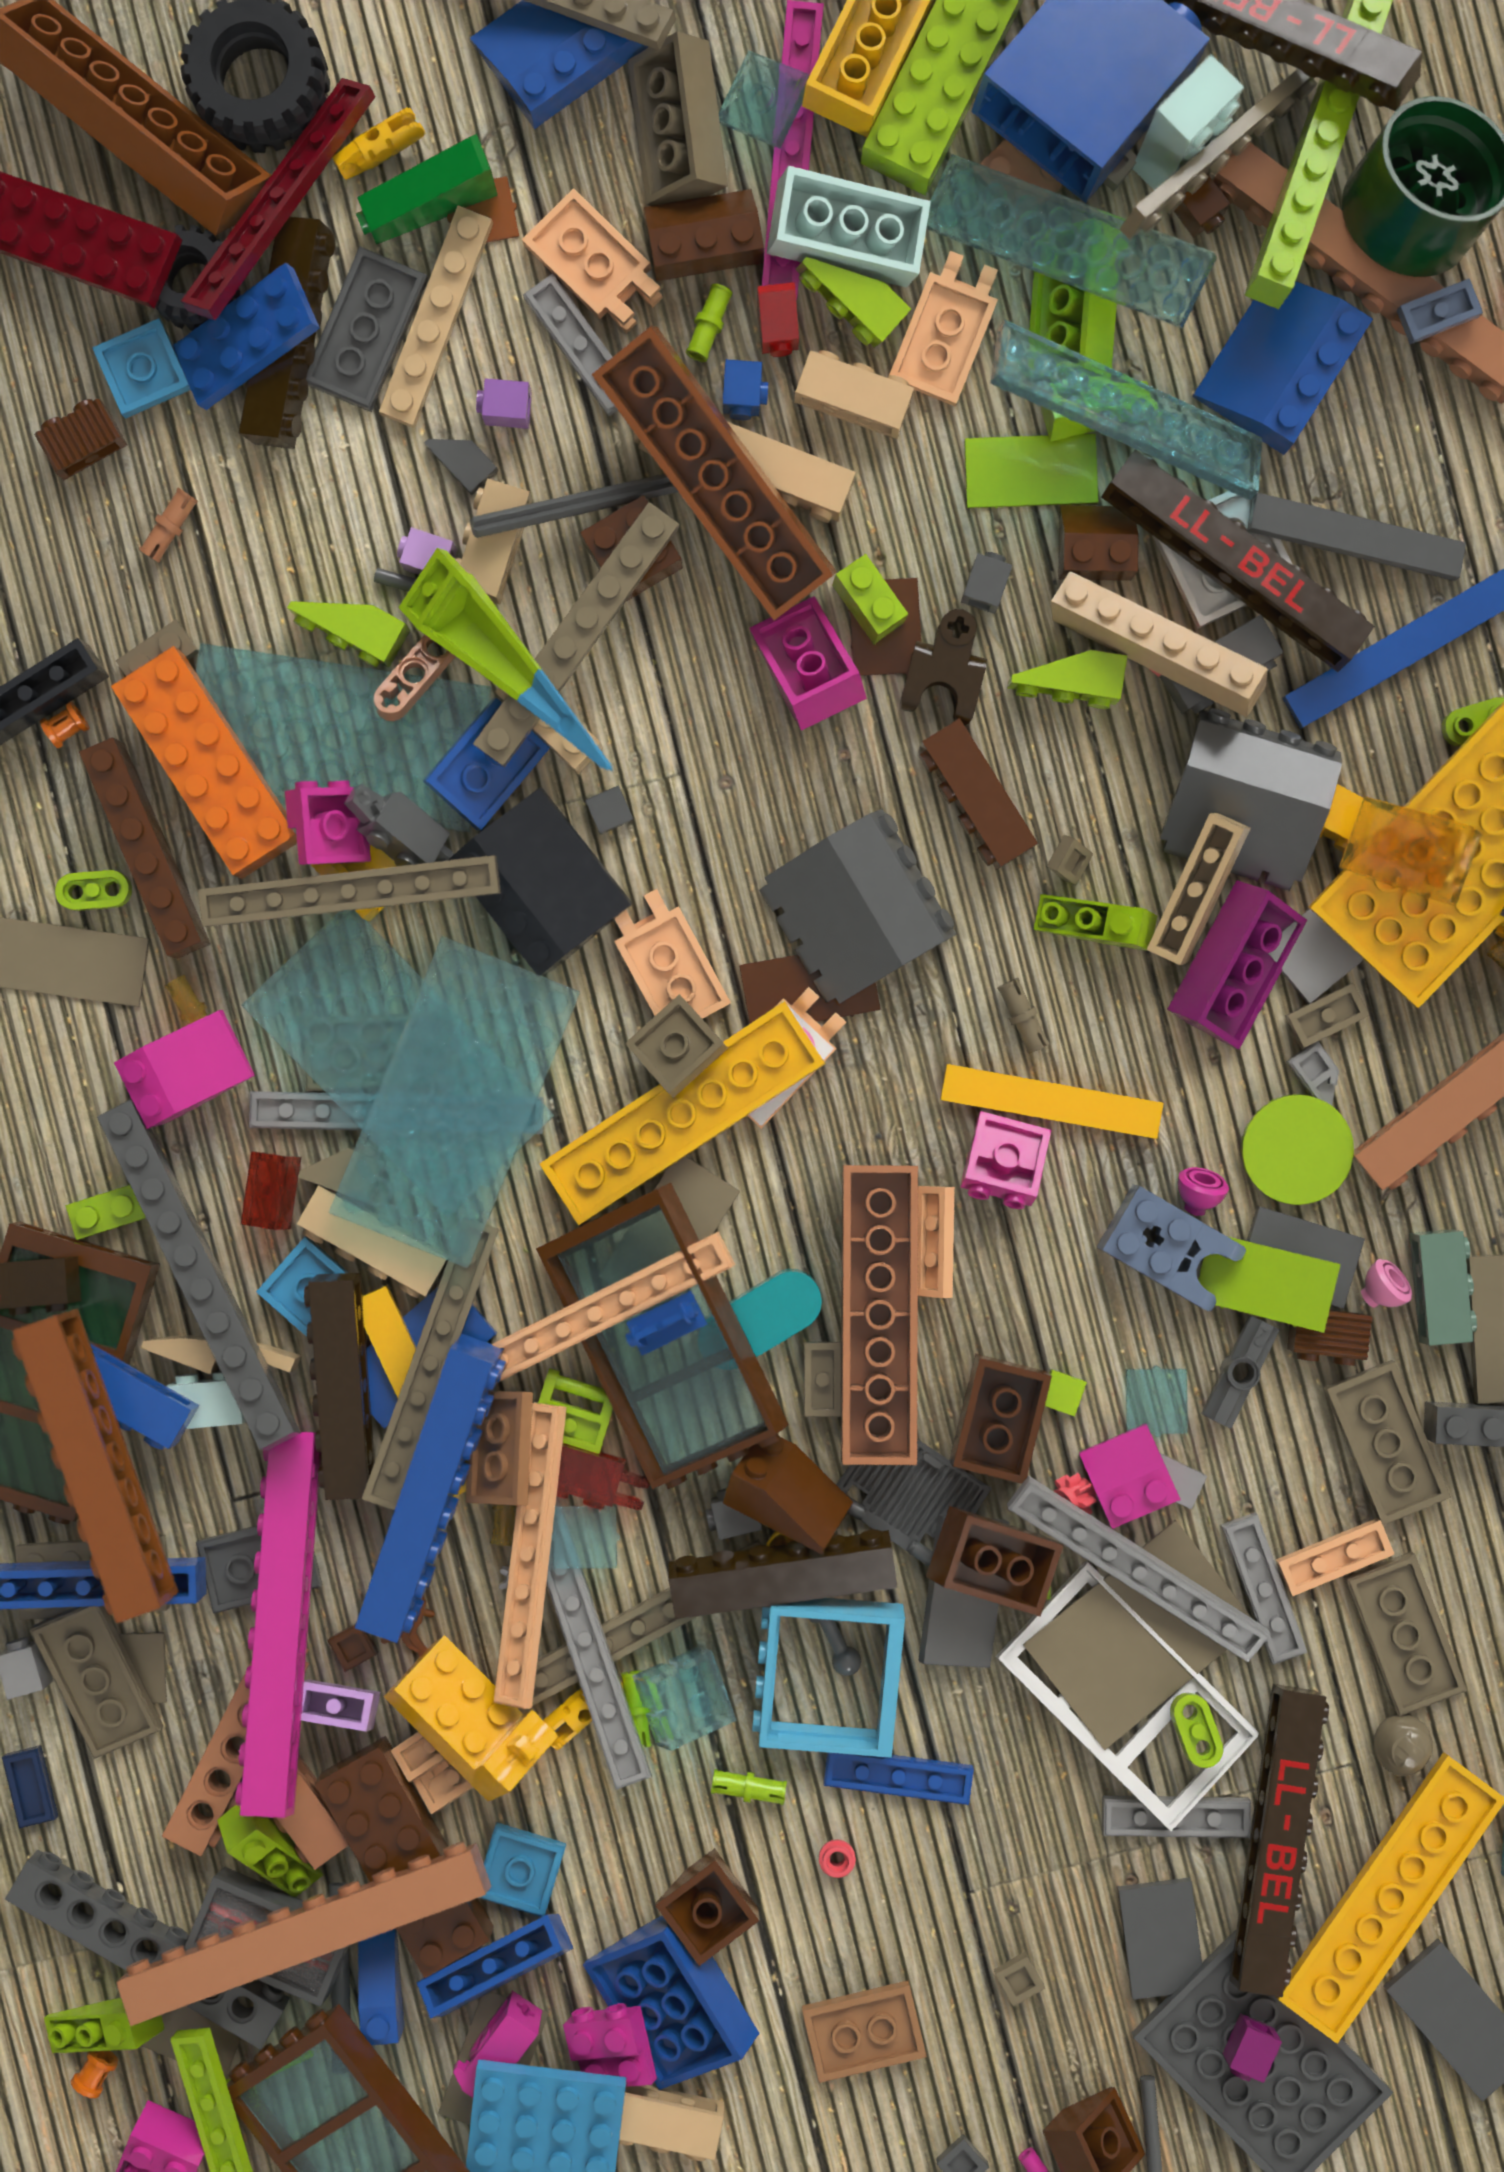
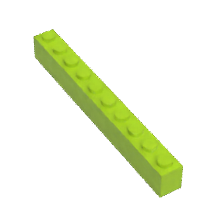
[1244,0,1393,309]

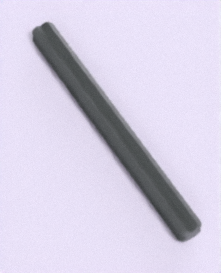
[470,473,678,538]

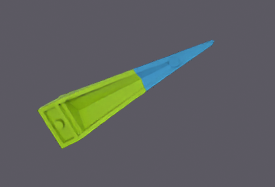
[398,548,613,770]

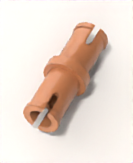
[139,488,198,563]

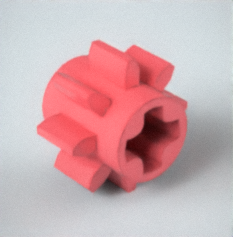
[1054,1473,1097,1514]

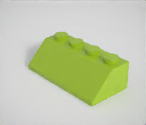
[1026,219,1122,383]

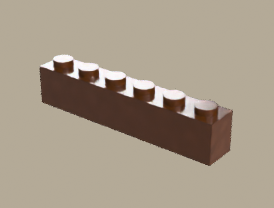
[79,737,211,959]

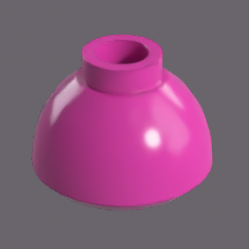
[1177,1167,1229,1216]

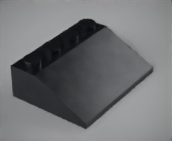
[447,787,633,977]

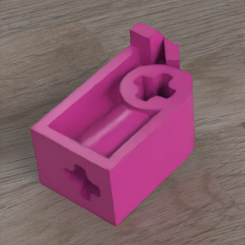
[453,1990,542,2098]

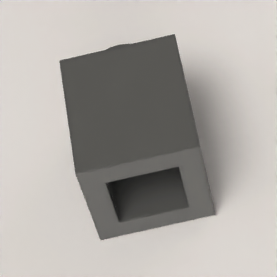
[960,552,1012,614]

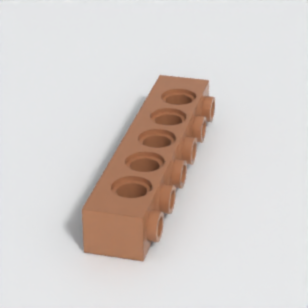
[161,1649,310,1856]

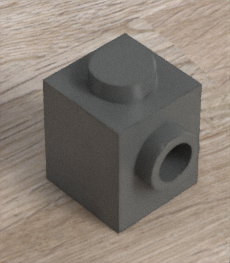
[705,1488,762,1540]

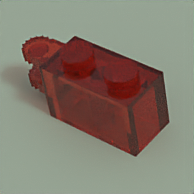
[556,1443,650,1510]

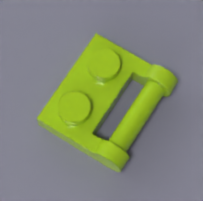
[538,1368,613,1454]

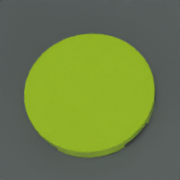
[1241,1094,1354,1205]

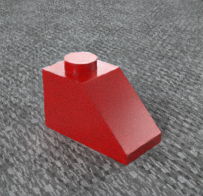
[757,282,799,357]

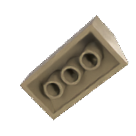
[627,31,728,206]

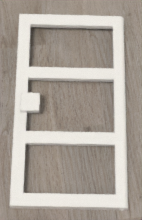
[995,1561,1259,1831]

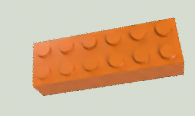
[111,646,297,879]

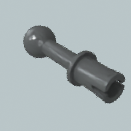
[809,1618,861,1676]

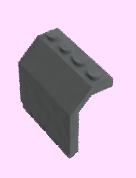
[1160,708,1342,891]
[759,809,957,1004]

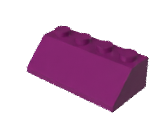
[1167,880,1308,1050]

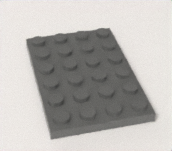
[1131,1930,1393,2172]

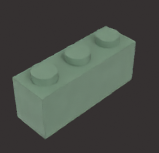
[1409,1229,1477,1346]

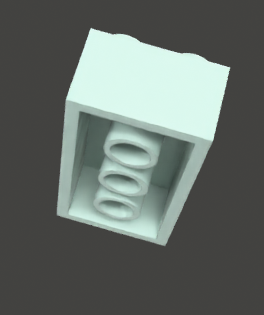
[1133,55,1244,190]
[766,166,931,288]

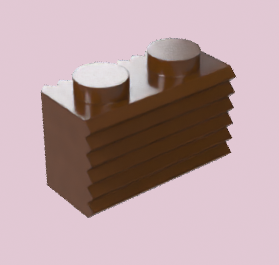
[34,399,128,480]
[1287,1310,1372,1366]

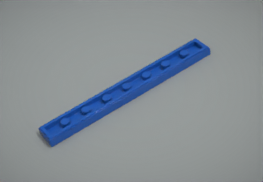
[1282,568,1504,729]

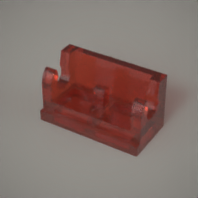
[240,1151,301,1230]

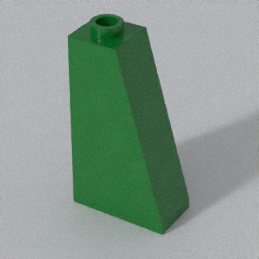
[356,134,498,245]

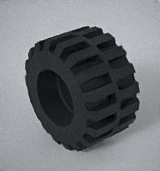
[155,224,241,331]

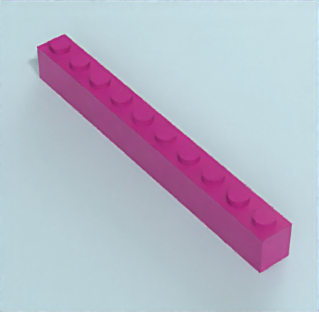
[236,1432,321,1818]

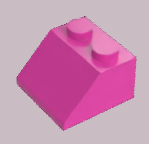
[1079,1423,1181,1529]

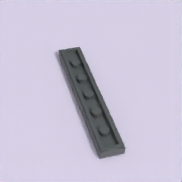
[1247,492,1466,581]

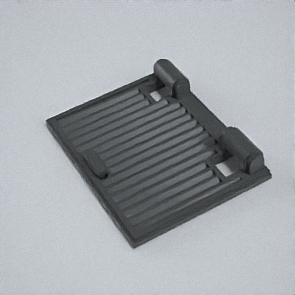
[836,1439,992,1567]

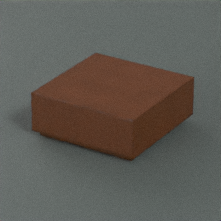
[327,1623,379,1672]

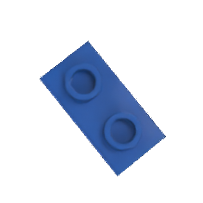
[626,1290,707,1356]

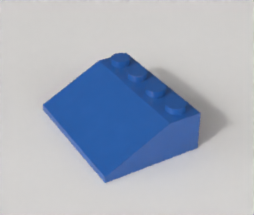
[470,0,648,129]
[1192,281,1373,455]
[583,1916,759,2090]

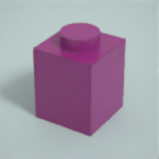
[1222,2013,1282,2083]

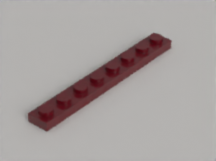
[181,78,376,320]

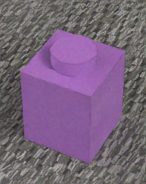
[476,378,532,429]

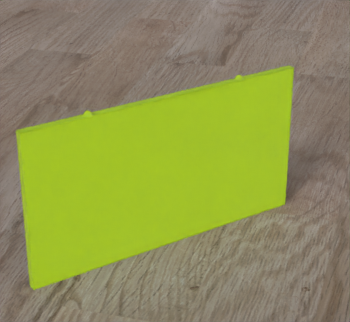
[964,434,1098,509]
[1198,1237,1341,1333]

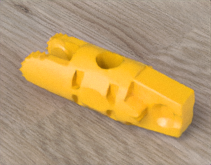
[332,107,426,180]
[543,1678,623,1751]

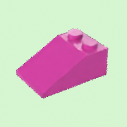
[749,596,867,731]
[114,1010,255,1129]

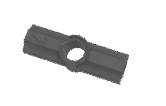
[1201,1315,1280,1429]

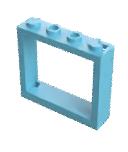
[752,1598,905,1758]

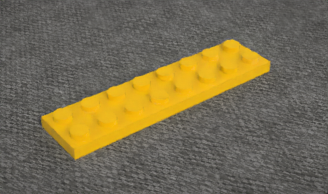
[539,1001,826,1226]
[1275,1752,1504,2044]

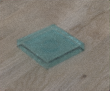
[718,50,810,149]

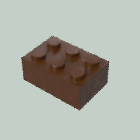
[949,1354,1052,1484]
[926,1506,1064,1616]

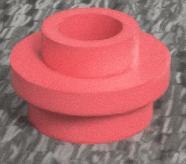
[819,1839,856,1878]

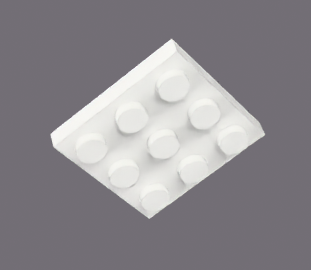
[1152,480,1293,629]

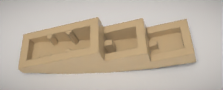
[141,1335,302,1374]

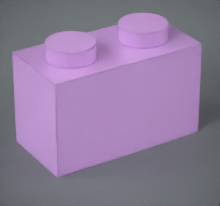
[301,1679,381,1732]

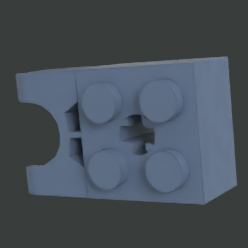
[1097,1184,1246,1311]

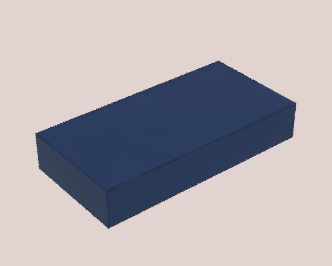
[2,1745,58,1829]

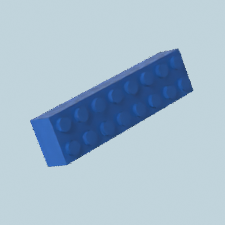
[355,1334,506,1643]

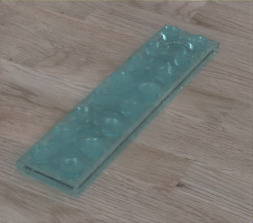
[926,154,1217,329]
[990,320,1262,500]

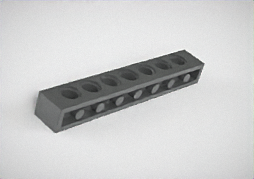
[5,1850,290,2050]

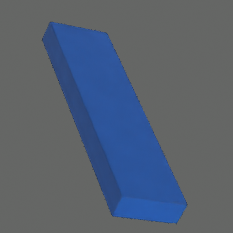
[823,1753,974,1805]

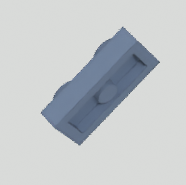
[1396,278,1483,344]

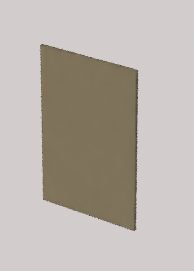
[1023,1520,1252,1750]

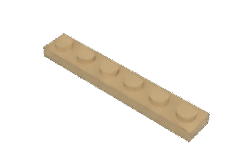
[379,206,493,429]

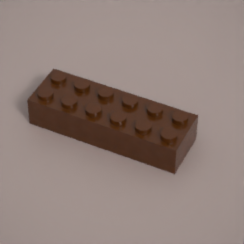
[315,1736,494,1978]

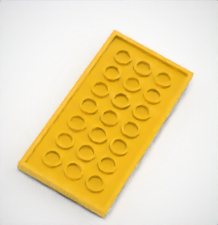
[1308,701,1504,1008]

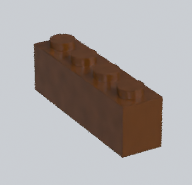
[918,718,1038,870]

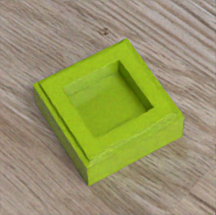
[1045,1369,1087,1417]

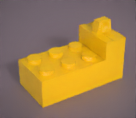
[383,1635,558,1802]

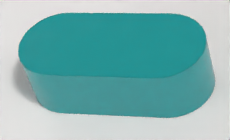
[699,1269,822,1369]

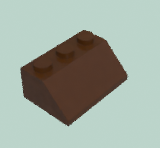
[644,189,764,282]

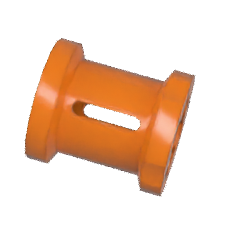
[39,701,90,749]
[71,2051,119,2099]

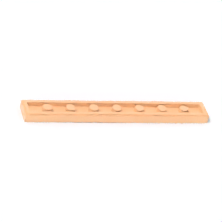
[491,1231,735,1383]
[494,1403,567,1709]

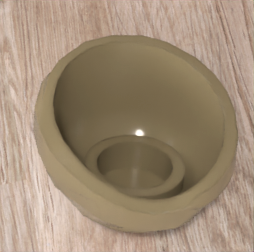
[1374,1714,1433,1776]

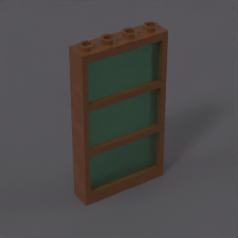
[0,1222,160,1524]

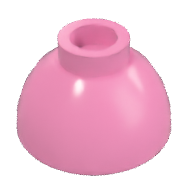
[1361,1259,1412,1308]

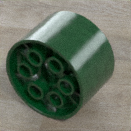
[1342,96,1504,277]

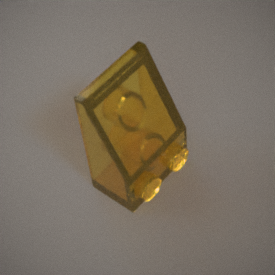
[1339,796,1482,906]

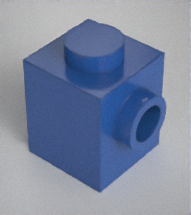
[723,359,769,420]

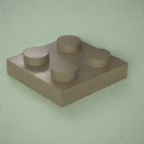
[625,994,728,1098]

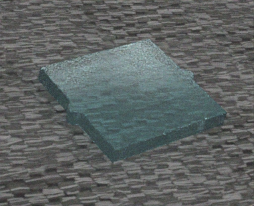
[1126,1365,1188,1437]
[551,1506,620,1569]

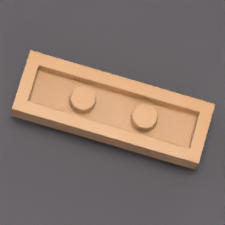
[918,1186,955,1298]
[1276,1518,1395,1596]

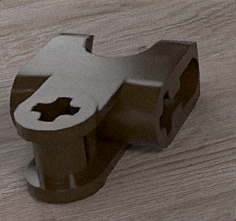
[900,609,987,727]

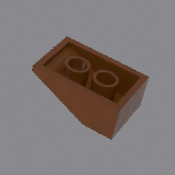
[722,1437,853,1554]

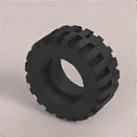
[180,0,330,153]

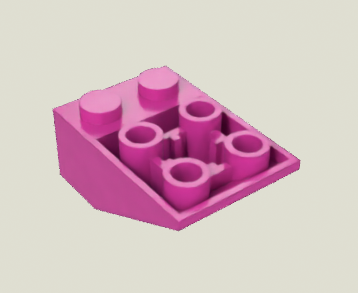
[116,2100,205,2172]

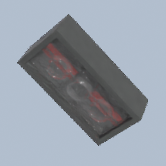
[184,1867,350,2007]

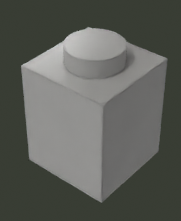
[0,1637,53,1700]

